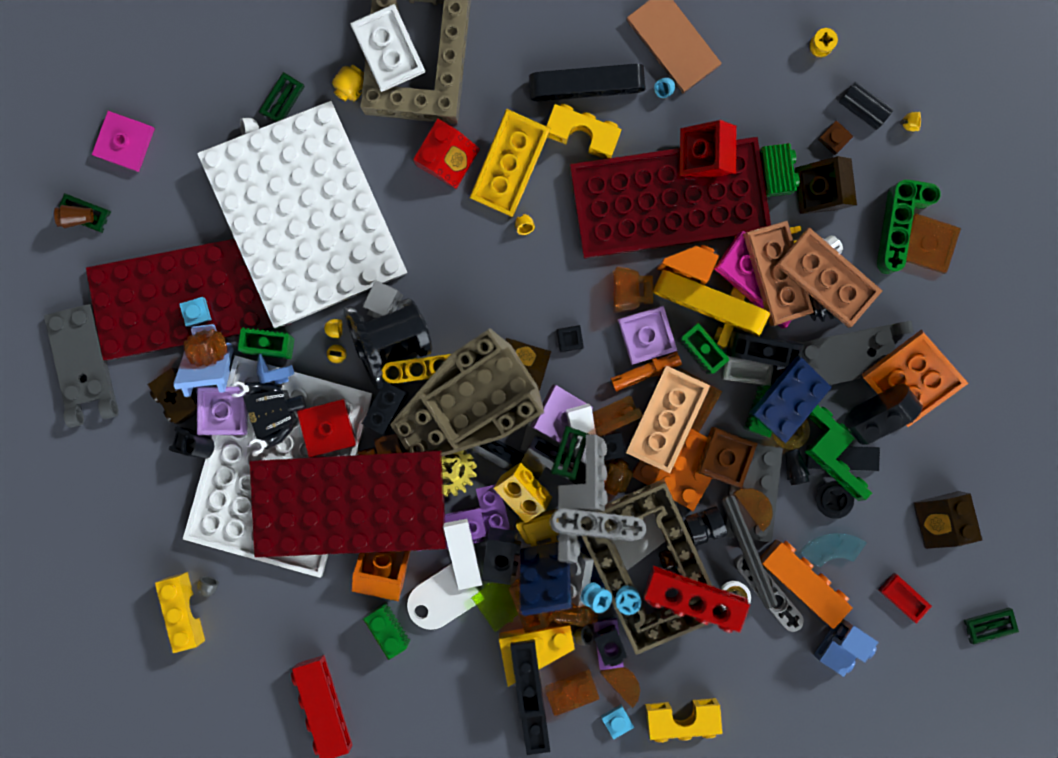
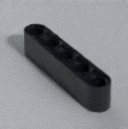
[529,64,646,101]

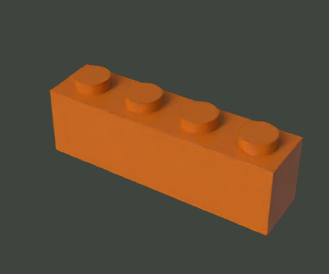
[759,539,853,629]

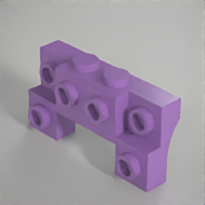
[417,484,510,551]

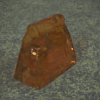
[613,266,653,313]
[552,602,598,627]

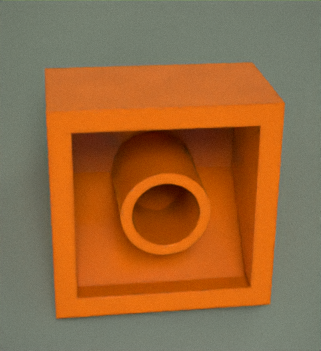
[657,245,719,285]
[352,551,411,602]

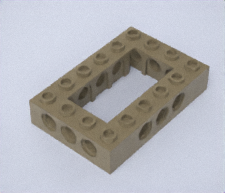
[361,0,471,124]
[580,479,724,655]

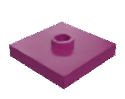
[92,111,155,172]

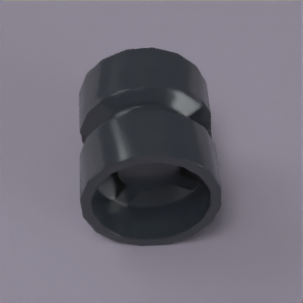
[684,506,727,546]

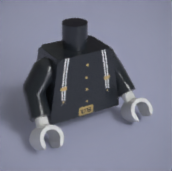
[230,381,306,456]

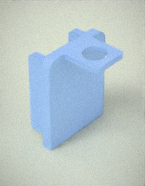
[174,324,233,397]

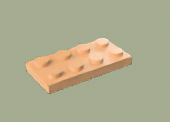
[626,366,710,473]

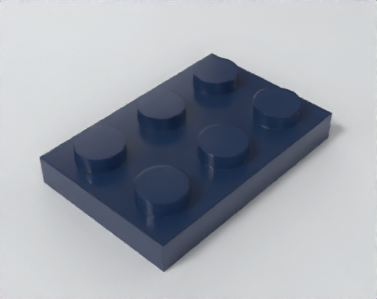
[750,356,832,443]
[520,542,571,616]

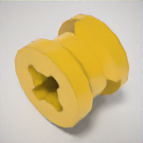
[809,28,838,57]

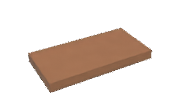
[627,0,722,94]
[743,221,814,326]
[776,227,882,328]

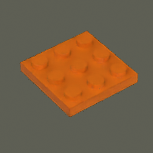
[862,329,969,427]
[631,428,712,511]

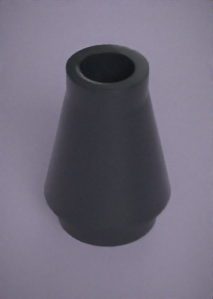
[785,449,810,486]

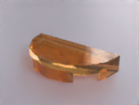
[733,488,773,532]
[600,667,640,708]

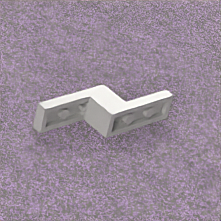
[559,434,607,563]

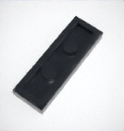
[806,445,880,471]

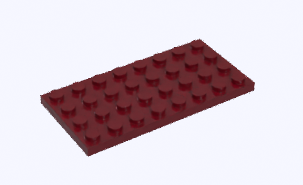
[570,137,771,259]
[86,239,291,361]
[250,451,447,558]

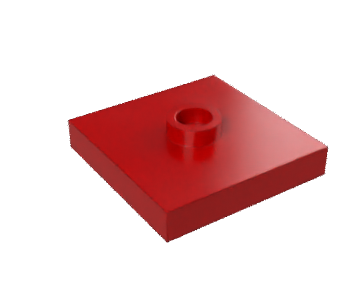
[297,399,357,458]

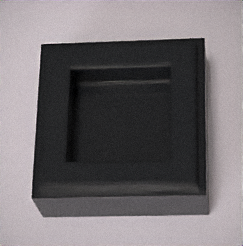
[557,325,584,353]

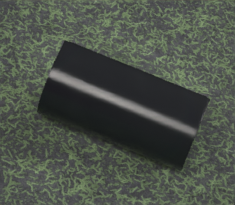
[839,82,893,130]

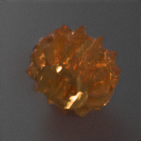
[184,329,228,367]

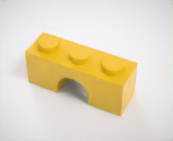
[547,104,622,159]
[155,572,205,653]
[645,698,723,742]

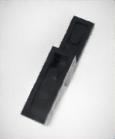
[472,435,586,485]
[510,639,550,755]

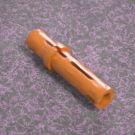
[610,351,682,392]

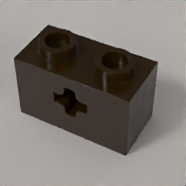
[147,368,197,424]

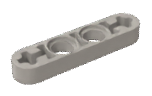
[550,509,646,541]
[735,553,804,632]

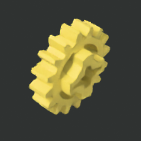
[442,450,477,497]

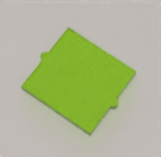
[471,582,521,632]

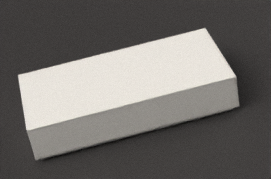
[723,356,774,386]

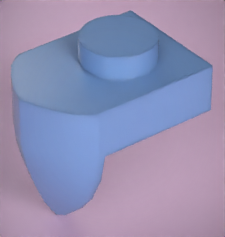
[257,354,295,385]

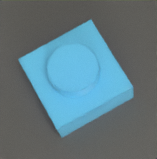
[180,297,212,327]
[601,704,634,739]

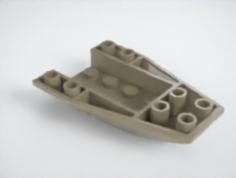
[390,329,544,457]

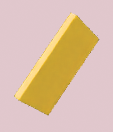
[470,109,551,217]

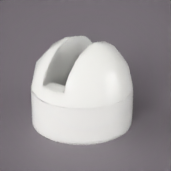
[240,118,259,135]

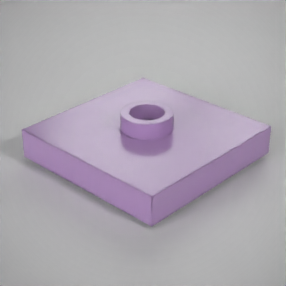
[618,306,678,365]
[531,384,593,448]
[197,387,248,435]

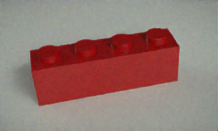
[291,655,353,758]

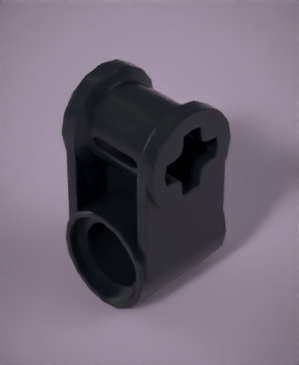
[169,426,215,459]

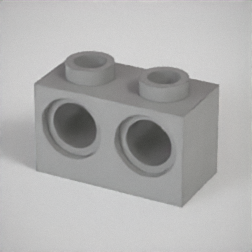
[363,280,403,318]

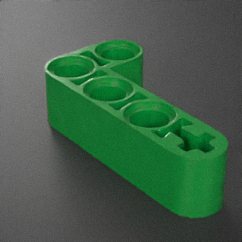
[877,180,941,274]

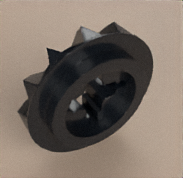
[815,480,854,519]

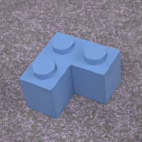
[814,619,878,677]

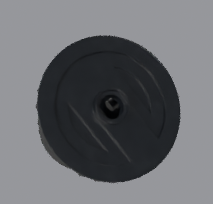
[344,298,432,390]

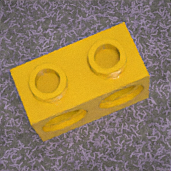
[493,463,552,523]

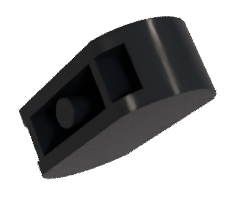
[727,330,804,368]
[844,384,922,445]

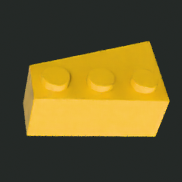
[499,619,575,687]

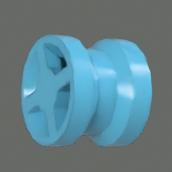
[581,583,612,613]
[616,585,641,615]

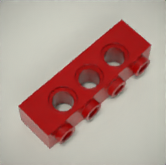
[644,566,750,633]

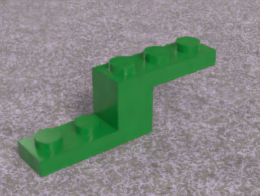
[805,405,872,501]

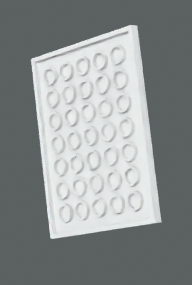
[197,101,407,329]
[183,355,374,578]

